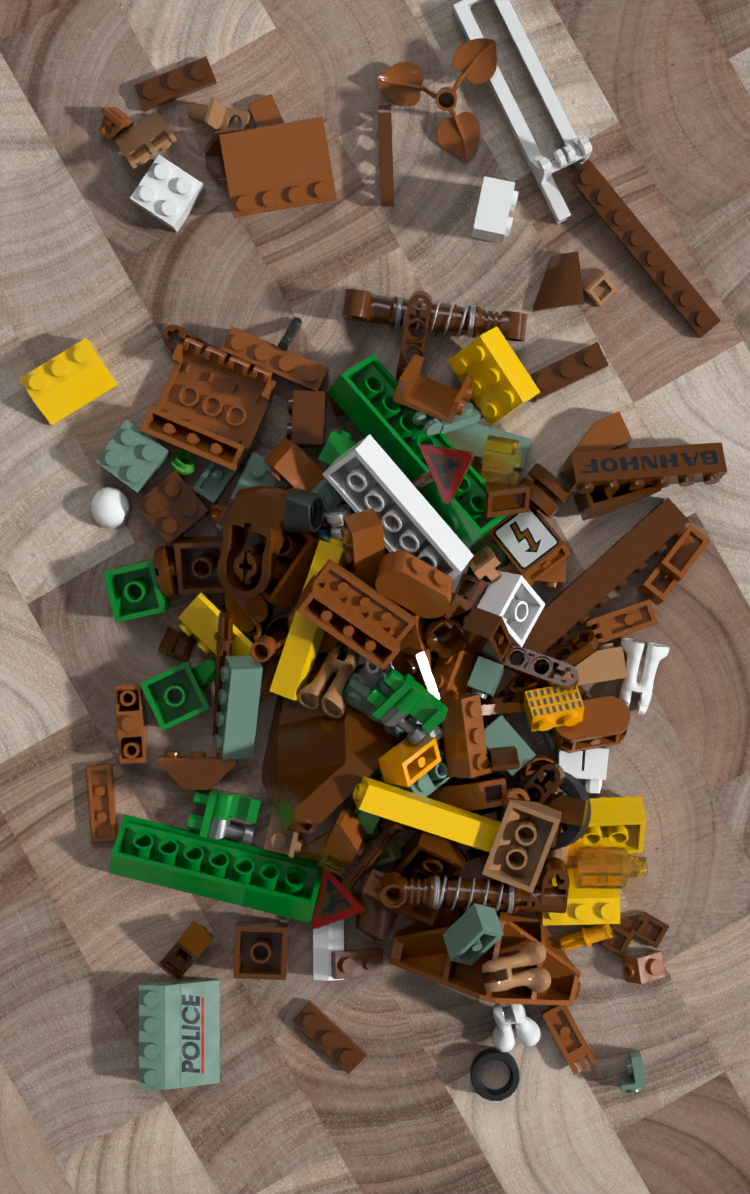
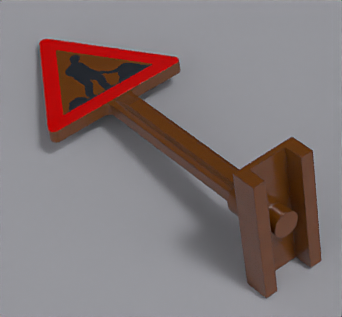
[346,443,475,505]
[312,818,418,929]

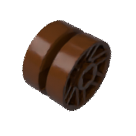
[518,463,572,519]

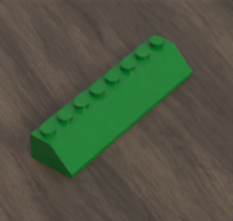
[327,354,507,548]
[109,814,325,923]

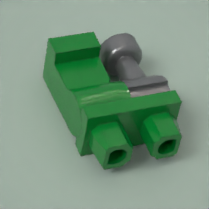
[365,669,448,746]
[187,788,262,846]

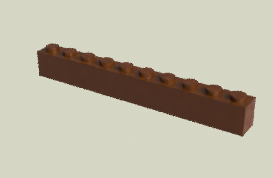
[495,497,689,696]

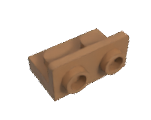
[264,805,303,858]

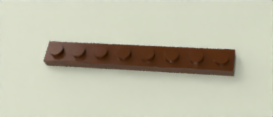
[567,159,721,338]

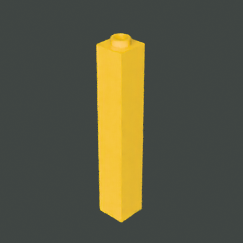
[269,537,347,700]
[353,776,501,852]

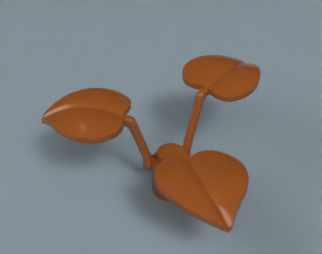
[377,38,497,161]
[225,591,338,702]

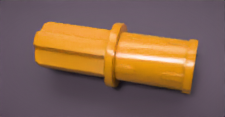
[560,924,613,951]

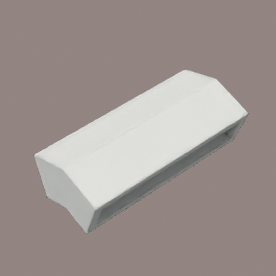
[313,915,344,981]

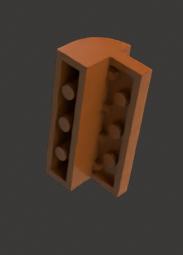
[296,558,416,670]

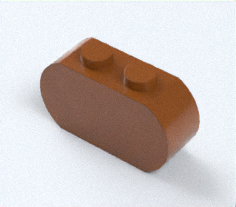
[375,551,454,618]
[550,696,630,753]

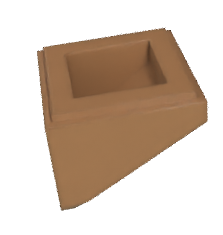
[582,268,618,308]

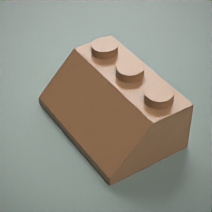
[482,799,562,894]

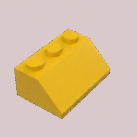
[19,338,118,426]
[178,593,253,663]
[564,796,646,856]
[537,867,620,926]

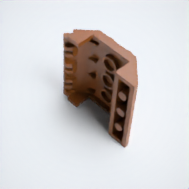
[140,337,276,471]

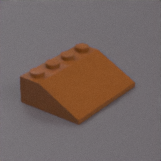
[219,116,337,218]

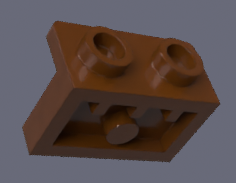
[389,647,441,700]

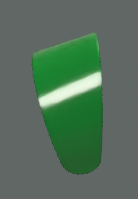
[192,658,216,689]

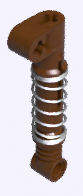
[342,289,528,342]
[379,857,570,914]

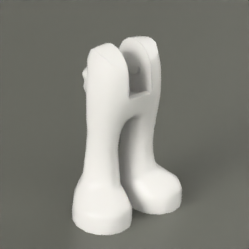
[619,638,670,715]
[492,1003,541,1052]

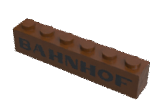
[564,442,727,494]

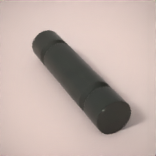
[278,317,302,351]

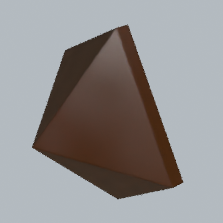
[484,482,531,518]

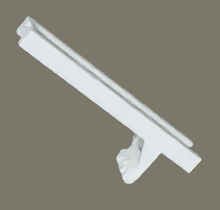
[452,0,592,224]

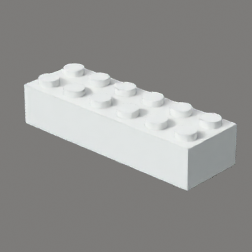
[323,434,474,578]

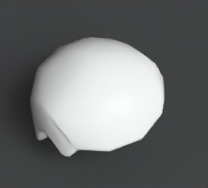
[91,487,130,529]

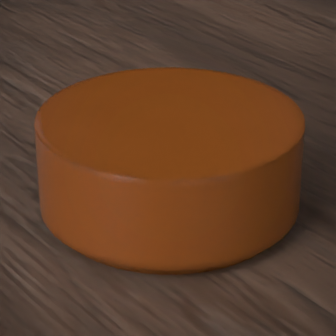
[502,788,530,811]

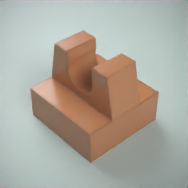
[468,545,501,582]

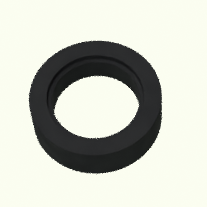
[515,770,591,851]

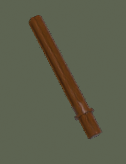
[212,611,236,737]

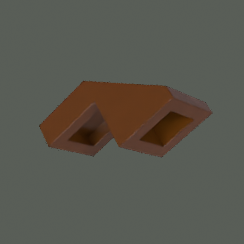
[441,574,488,619]

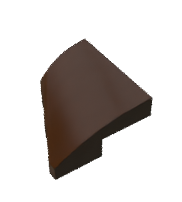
[533,251,584,312]

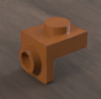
[622,950,665,984]

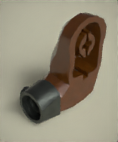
[217,486,325,599]

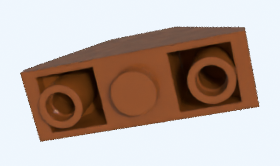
[114,684,148,764]
[158,751,238,790]

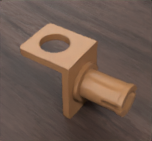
[187,98,250,131]

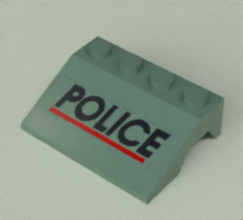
[139,979,220,1090]

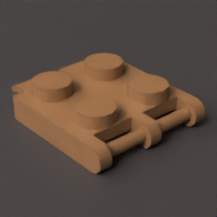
[115,113,177,169]

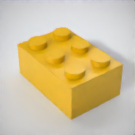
[447,327,540,426]

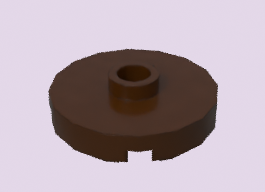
[153,545,179,597]

